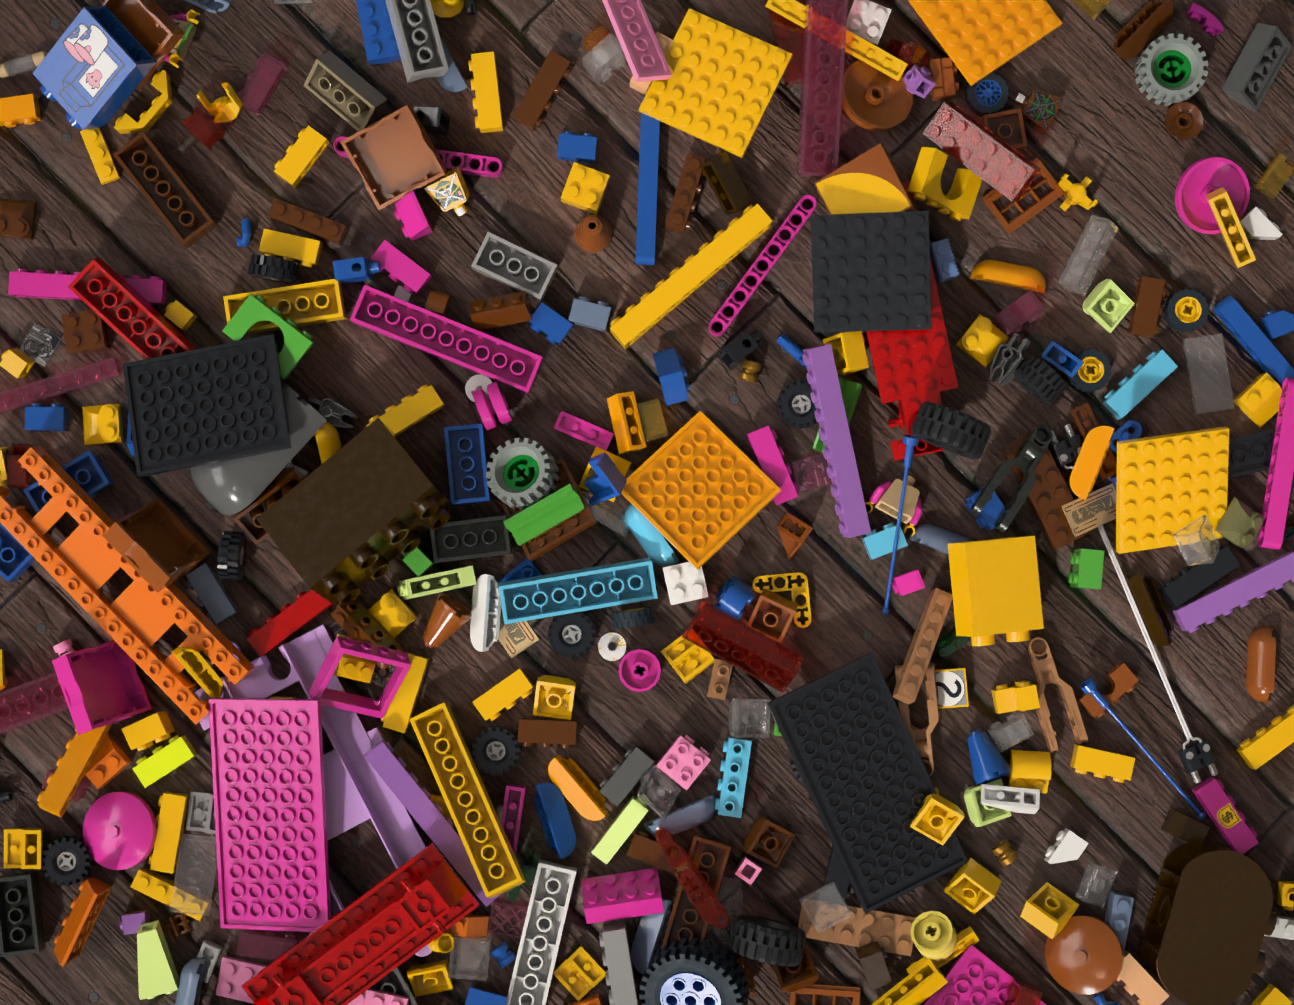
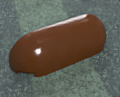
[1114,0,1173,60]

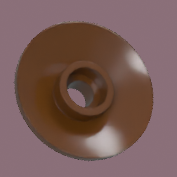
[1165,102,1203,140]

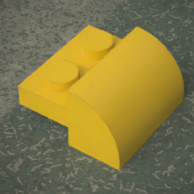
[1008,750,1051,793]
[4,828,43,869]

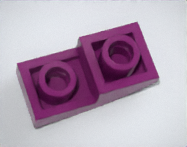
[1185,3,1224,36]

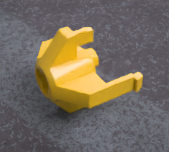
[196,82,243,123]
[1058,174,1098,211]

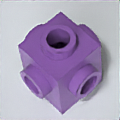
[903,64,936,98]

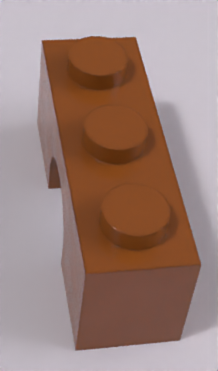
[1076,662,1139,718]

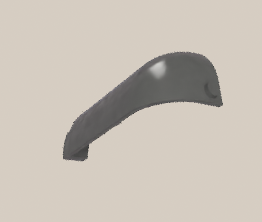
[191,382,327,516]

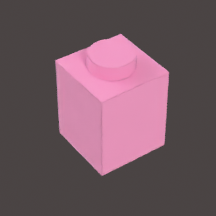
[734,855,762,885]

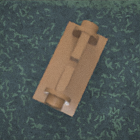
[707,659,733,700]

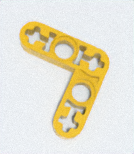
[752,572,812,628]

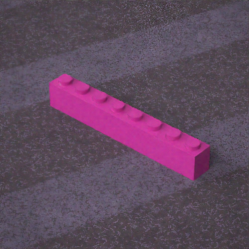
[8,269,167,306]

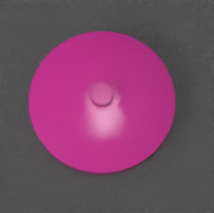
[1175,157,1250,234]
[83,791,157,870]

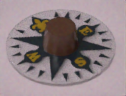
[371,663,396,686]

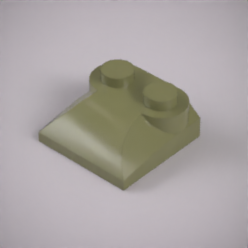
[1215,497,1263,549]

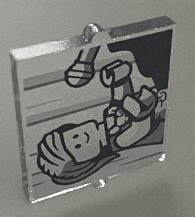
[19,323,62,368]

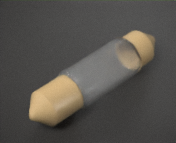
[0,51,48,78]

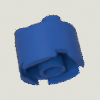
[712,575,755,620]

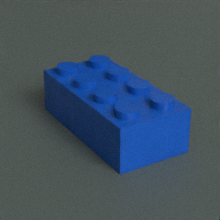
[356,0,401,66]
[444,424,491,505]
[23,450,115,515]
[0,523,36,582]

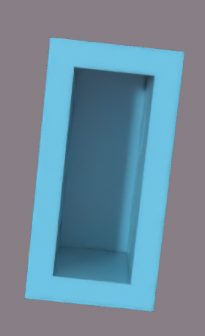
[862,522,908,560]

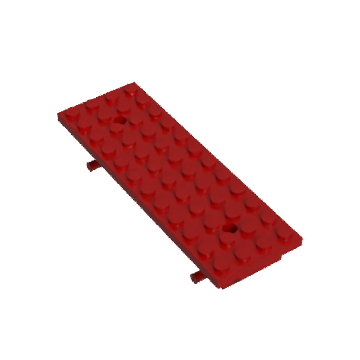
[242,843,479,1005]

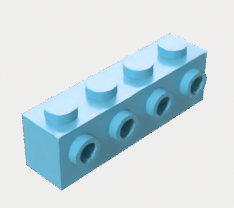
[715,736,752,818]

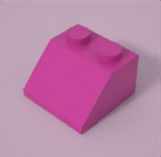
[393,191,433,241]

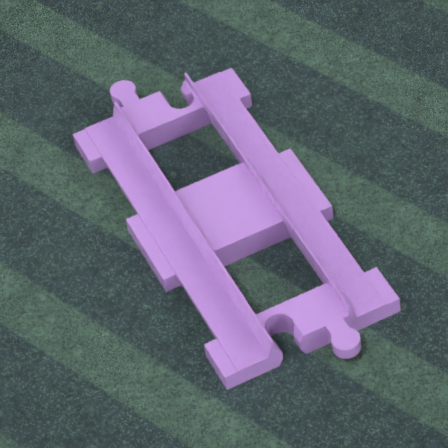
[193,624,451,957]

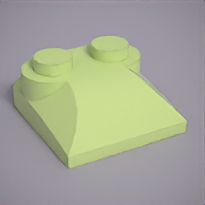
[1083,279,1135,333]
[964,779,1011,827]

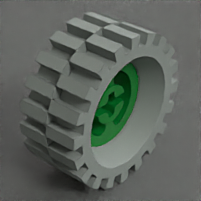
[1135,33,1208,106]
[486,438,559,511]

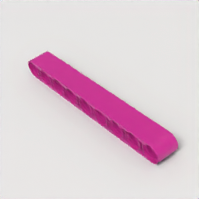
[333,136,503,178]
[708,195,817,337]
[1258,378,1294,550]

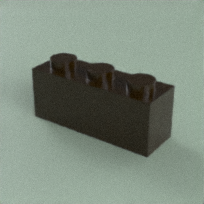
[700,150,752,215]

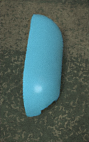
[625,503,679,567]

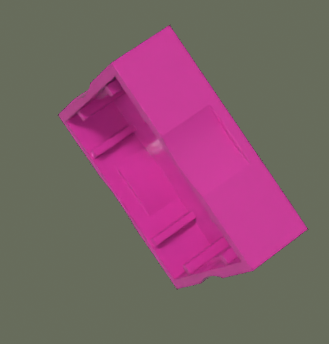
[52,640,152,735]

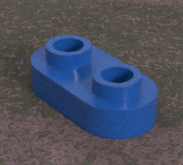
[1109,420,1142,452]

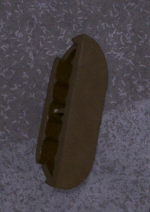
[1128,572,1174,646]

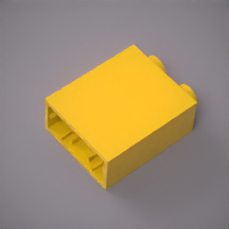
[948,536,1044,646]

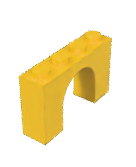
[907,147,983,221]

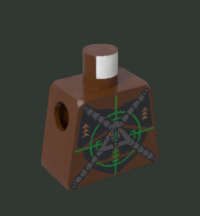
[1014,89,1064,135]

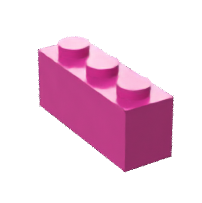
[371,240,432,295]

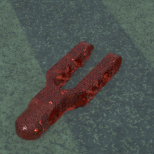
[655,827,729,929]

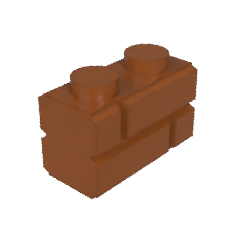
[928,57,959,101]

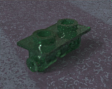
[935,627,971,659]

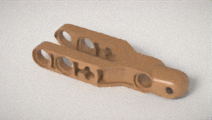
[1028,637,1088,753]
[895,662,940,777]

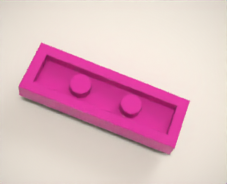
[554,411,614,451]

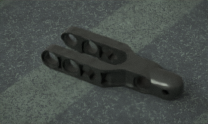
[970,425,1053,532]

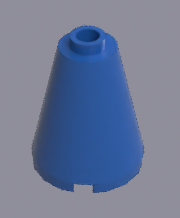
[967,729,1012,786]

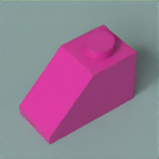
[891,569,926,596]

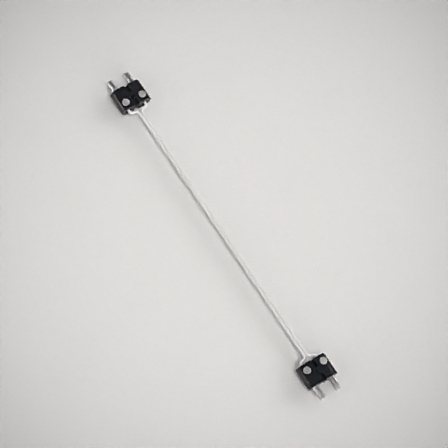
[1049,424,1218,784]

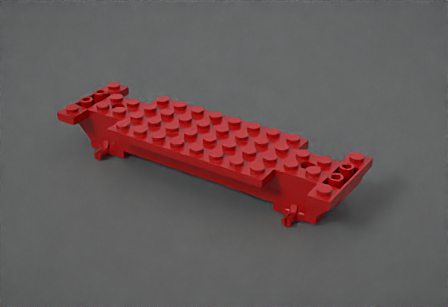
[866,181,958,461]

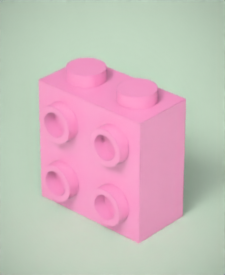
[656,734,711,790]

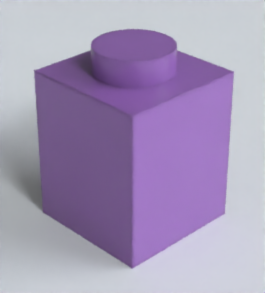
[119,909,151,935]

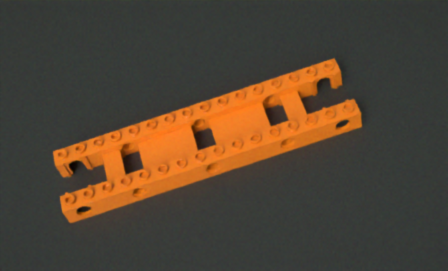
[0,446,256,724]

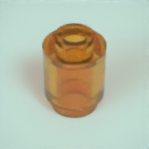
[583,25,611,54]

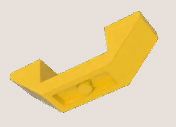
[114,70,172,134]

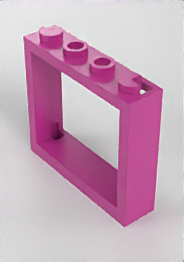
[309,636,412,719]

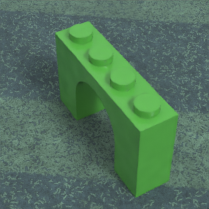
[222,294,315,379]

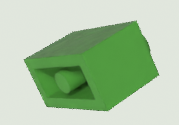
[403,547,435,577]

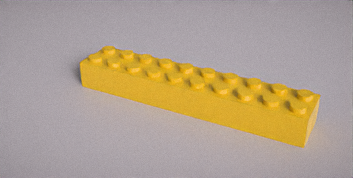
[610,203,772,350]
[410,702,526,898]

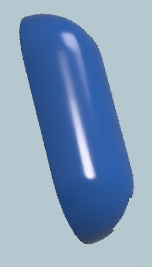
[534,783,576,859]

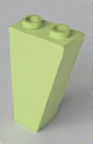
[397,565,477,600]
[591,795,649,864]
[137,920,180,1000]

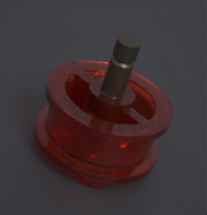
[178,106,226,153]

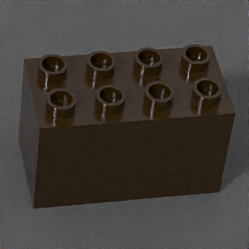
[257,418,455,606]

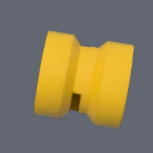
[428,933,454,953]

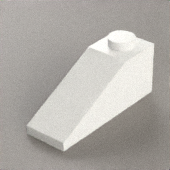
[981,784,1040,814]

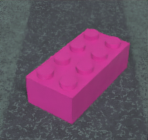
[581,868,664,924]

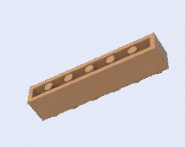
[892,588,953,704]

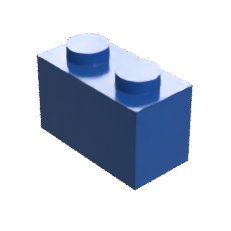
[557,131,598,164]
[529,303,573,345]
[25,403,69,432]

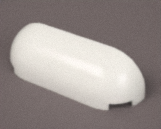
[470,574,501,652]

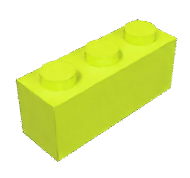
[132,735,198,788]

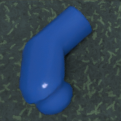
[236,218,252,247]

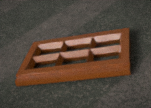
[982,158,1064,234]
[789,984,860,1005]

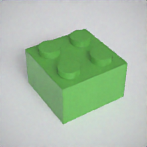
[1068,549,1104,589]

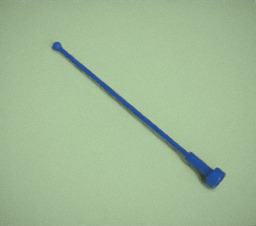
[882,435,919,615]
[1080,678,1206,819]

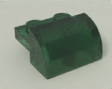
[506,861,538,902]

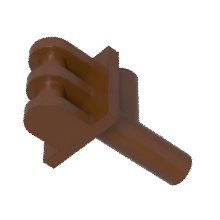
[161,913,193,944]

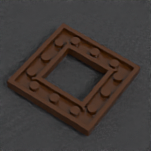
[498,457,597,561]

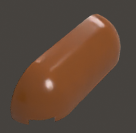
[1246,626,1276,703]

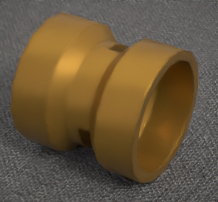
[739,360,761,384]
[992,839,1018,867]

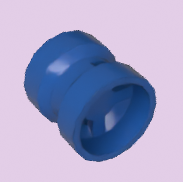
[490,941,517,969]

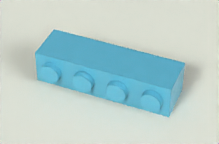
[1102,350,1178,420]

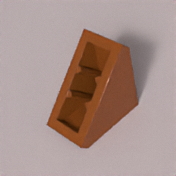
[776,512,813,559]

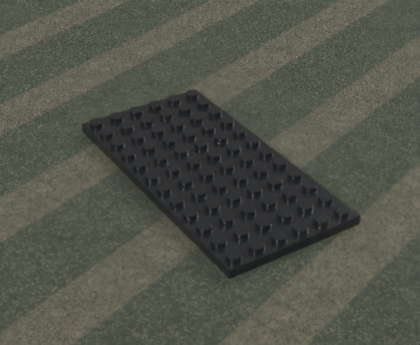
[767,652,968,914]

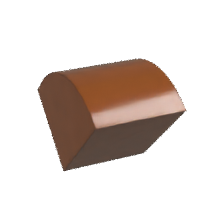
[425,289,451,316]

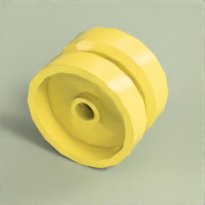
[910,911,958,961]

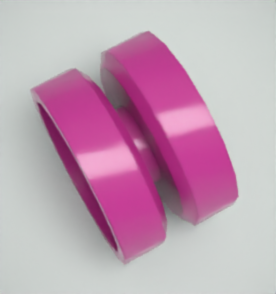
[471,382,512,431]
[618,648,661,692]

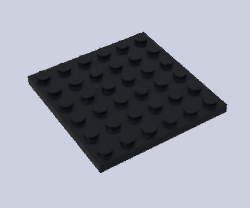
[810,211,932,333]

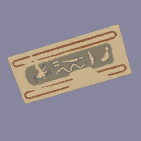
[1061,483,1116,537]
[471,581,539,658]

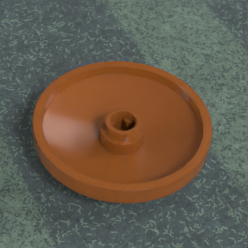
[838,60,913,132]
[1045,915,1124,995]

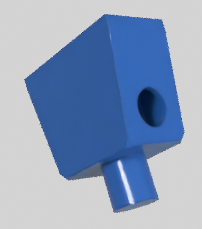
[333,257,382,284]

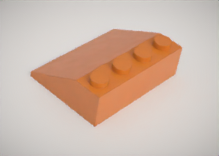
[53,876,112,967]

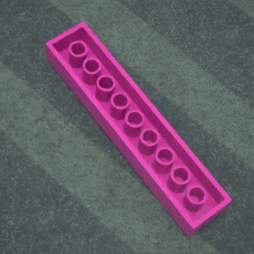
[350,285,544,394]

